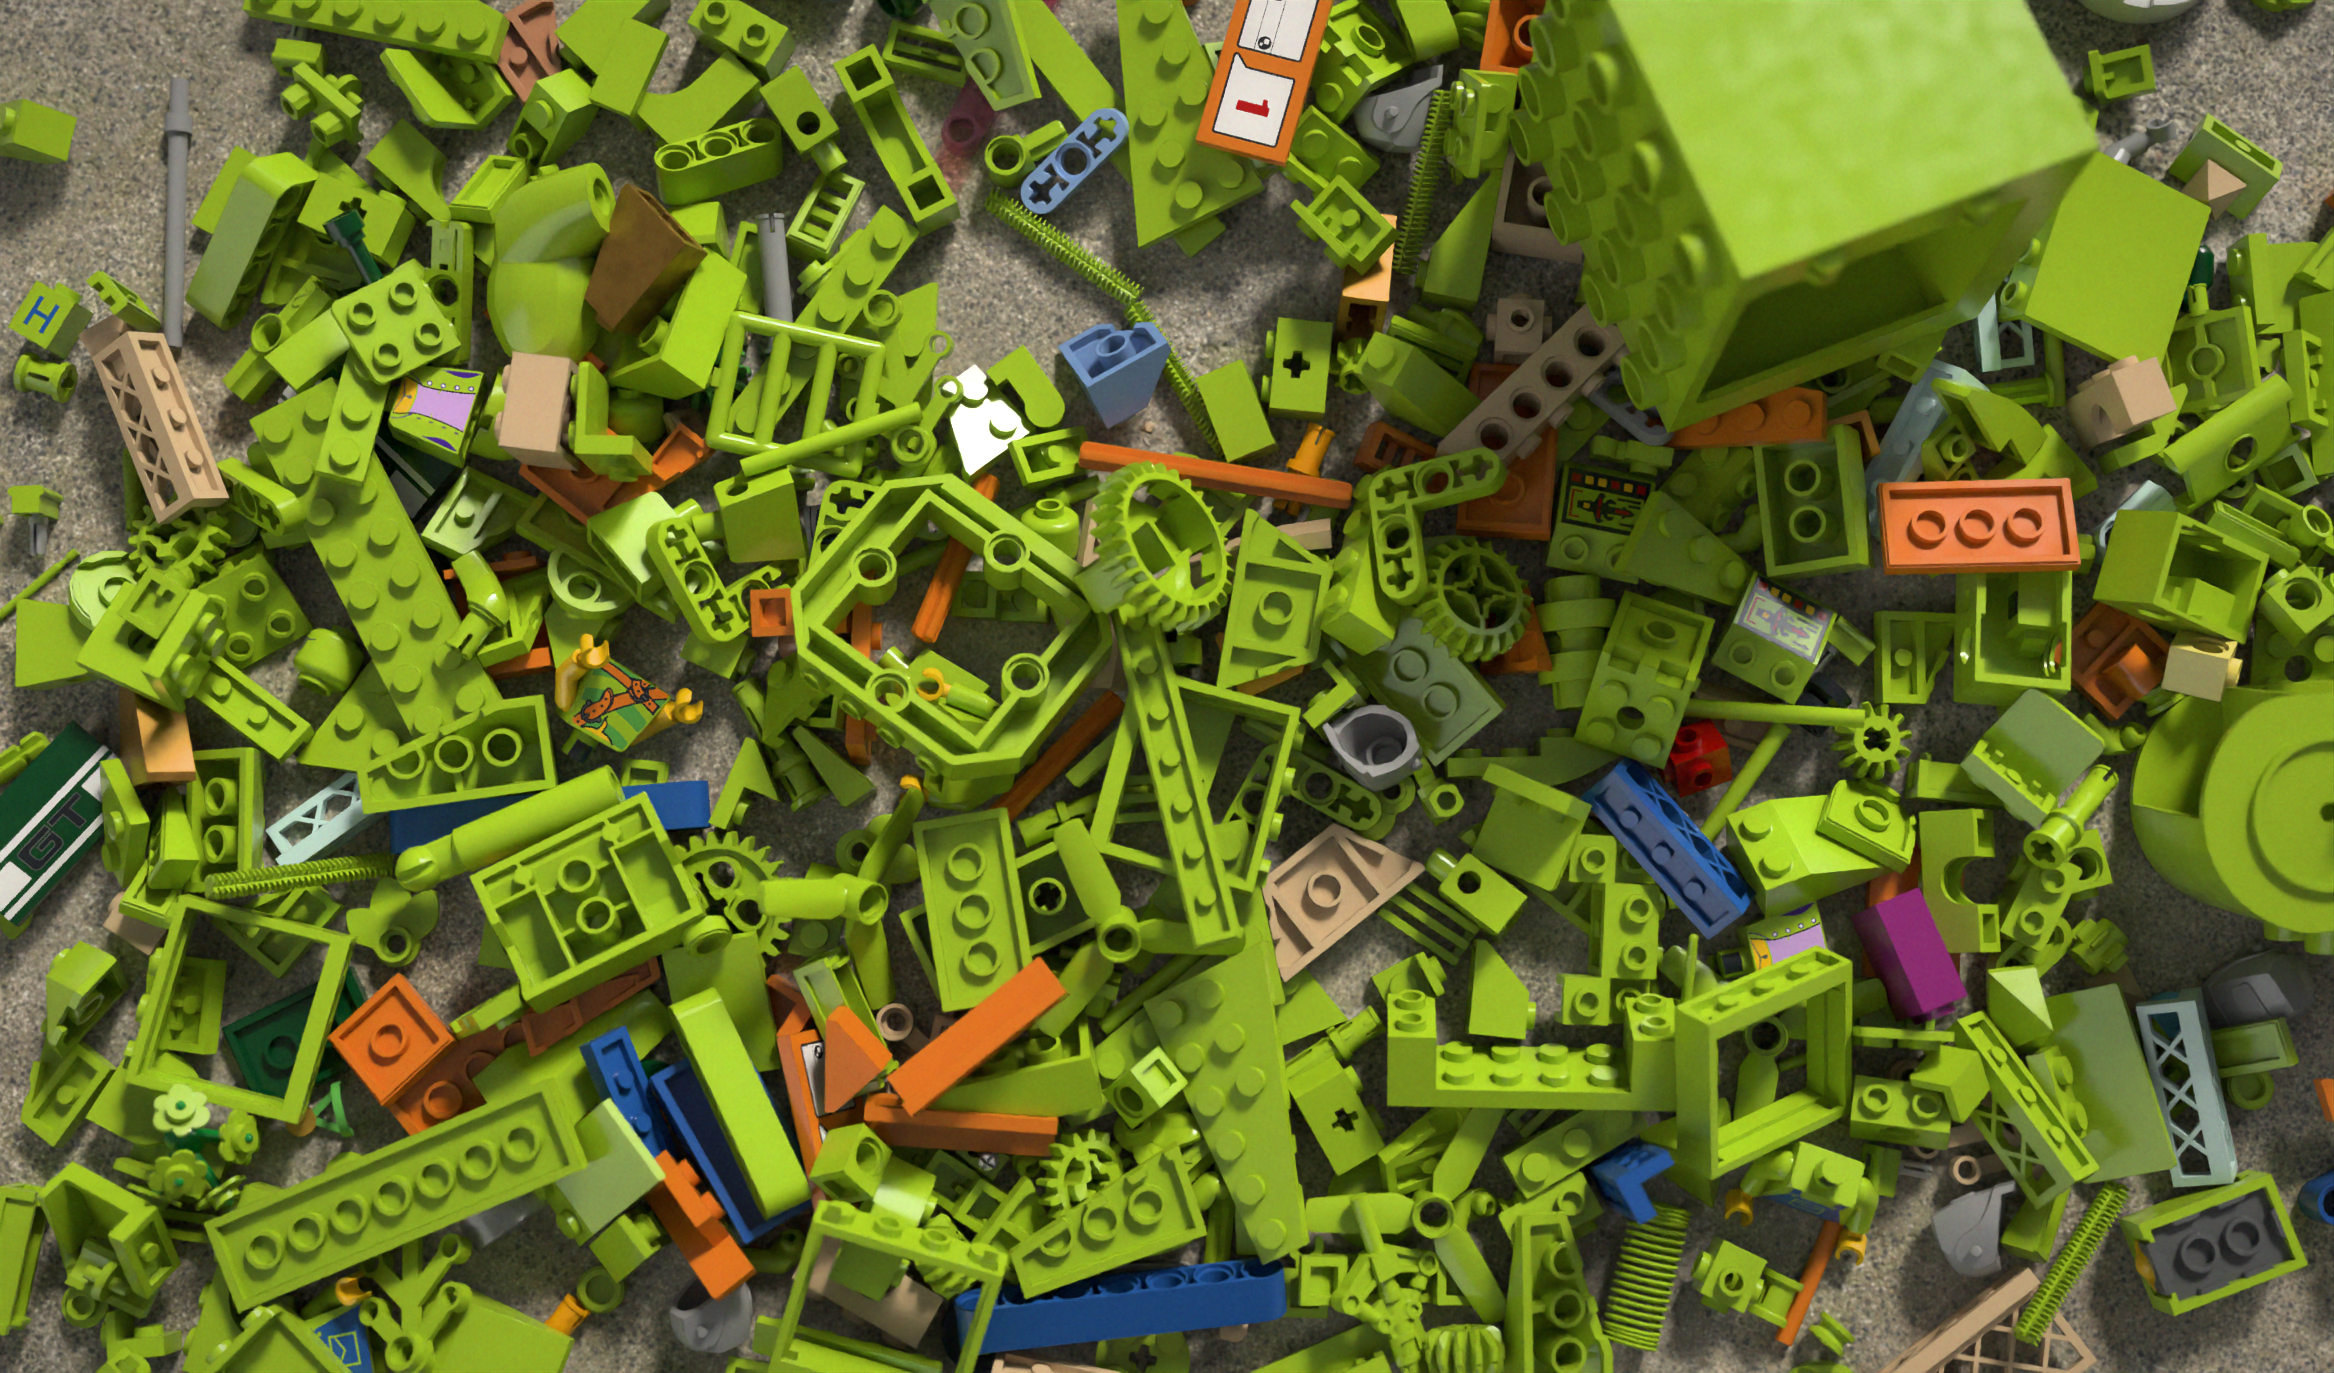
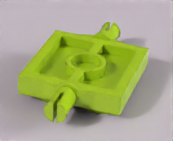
[2161,283,2262,421]

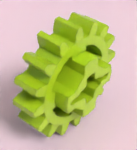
[127,491,230,585]
[1036,1128,1132,1221]

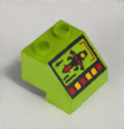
[1543,460,1656,584]
[1709,567,1838,705]

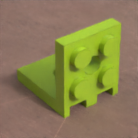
[1301,0,1418,128]
[74,581,230,714]
[1573,590,1715,769]

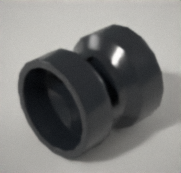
[1786,672,1852,737]

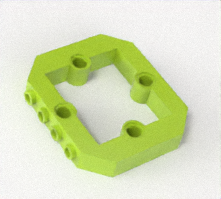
[790,474,1113,781]

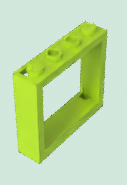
[1089,676,1308,897]
[122,894,358,1124]
[1674,945,1852,1180]
[767,1199,1008,1373]

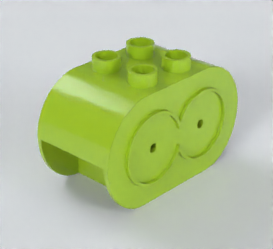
[2130,680,2334,955]

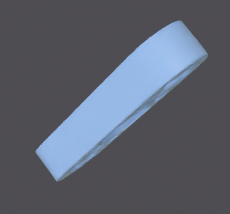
[1021,108,1129,214]

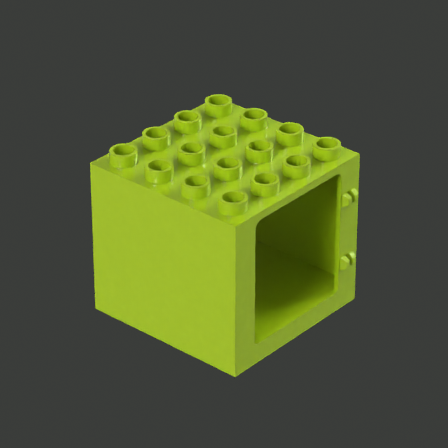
[1507,0,2100,434]

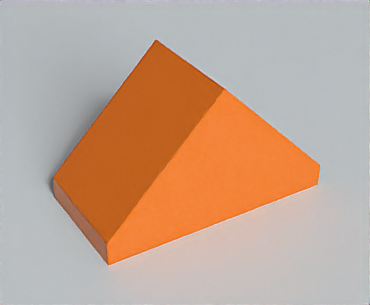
[825,1006,893,1113]

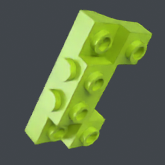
[1554,833,1666,1026]

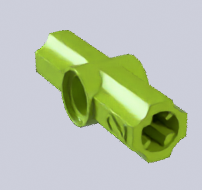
[222,275,341,405]

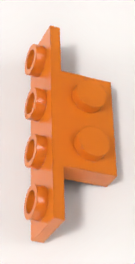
[644,1150,757,1302]

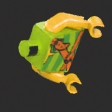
[555,634,704,764]

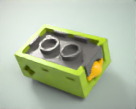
[2118,1169,2308,1316]

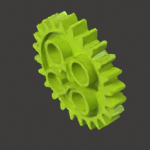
[674,830,797,969]

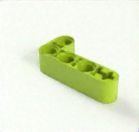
[185,152,319,331]

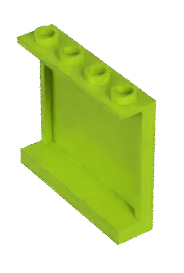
[1997,150,2212,367]

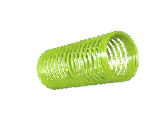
[1600,1199,1693,1352]

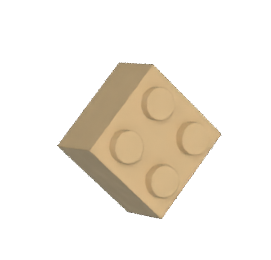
[1491,144,1583,264]
[494,351,580,471]

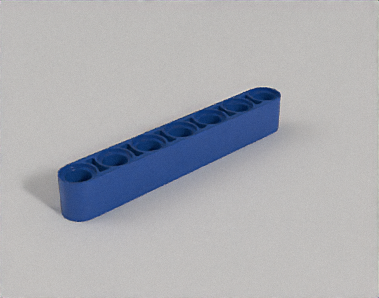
[389,780,711,855]
[954,1258,1287,1354]

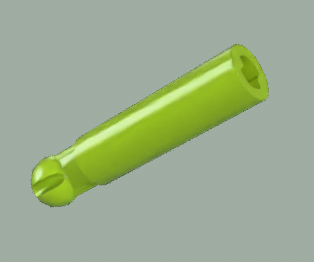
[395,765,626,893]

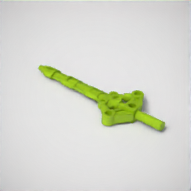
[1331,1192,1440,1373]

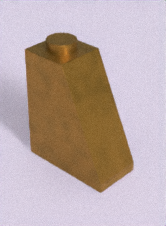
[584,182,708,337]
[1332,214,1397,353]
[119,685,196,790]

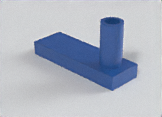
[579,1026,679,1159]

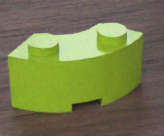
[828,1155,938,1302]

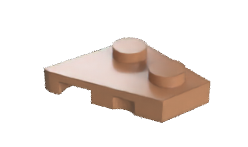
[495,0,562,107]

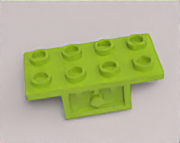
[2026,982,2177,1184]

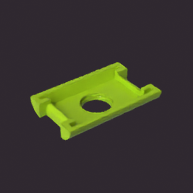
[2162,373,2302,516]

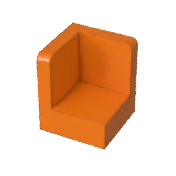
[766,974,814,1037]

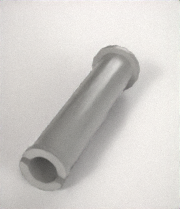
[755,213,793,355]

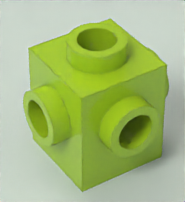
[1690,1235,1767,1315]

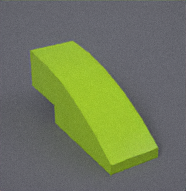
[1930,378,2048,465]

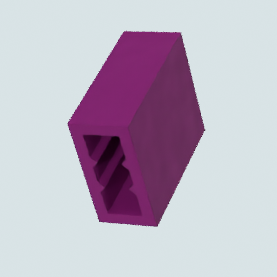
[1850,888,1968,1025]

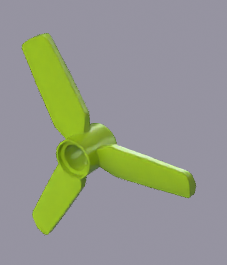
[757,787,925,1010]
[1035,818,1246,1038]
[1658,945,1888,1161]
[1305,1108,1507,1324]

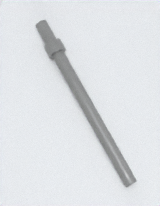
[163,78,193,350]

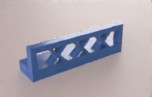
[1581,756,1757,940]
[1585,1137,1674,1225]

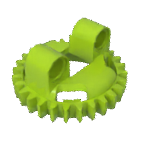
[1072,460,1235,633]

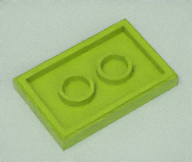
[662,931,782,1072]

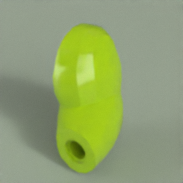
[487,162,616,364]

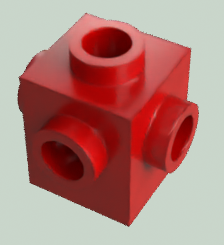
[1656,718,1733,798]

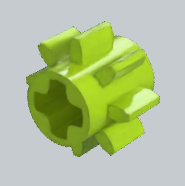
[1328,338,1370,395]
[2068,918,2129,976]

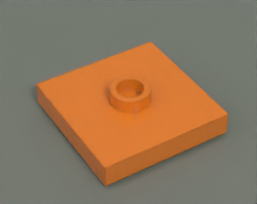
[327,973,460,1108]

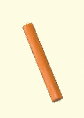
[1774,1219,1844,1347]

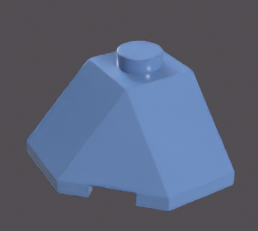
[1057,322,1171,429]

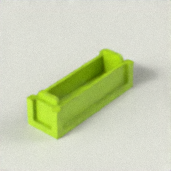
[1904,752,2059,811]
[792,944,899,1098]
[0,1182,47,1336]

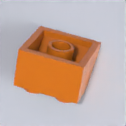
[1479,0,1546,90]

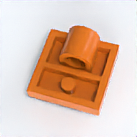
[2054,601,2170,721]

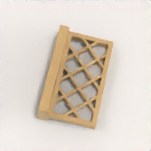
[1876,1265,2097,1373]

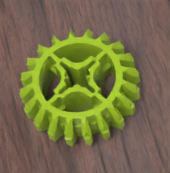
[1410,536,1534,663]

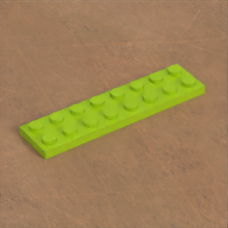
[249,377,503,740]
[204,1076,589,1313]

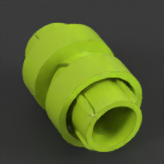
[1535,575,1617,712]

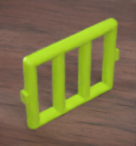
[705,311,886,478]

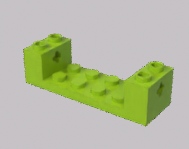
[1387,990,1676,1111]

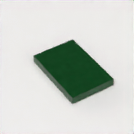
[221,966,369,1099]

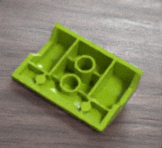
[469,791,708,1014]

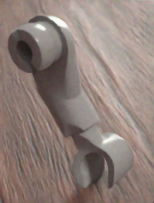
[2103,118,2177,165]

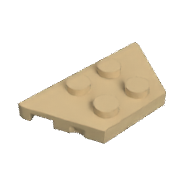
[1261,823,1426,983]

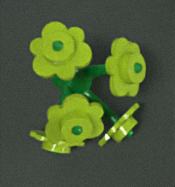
[127,1083,262,1212]

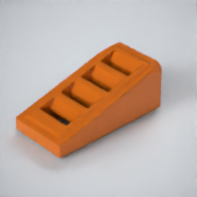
[1352,420,1449,494]

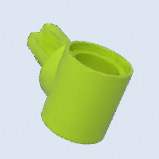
[985,120,1068,188]

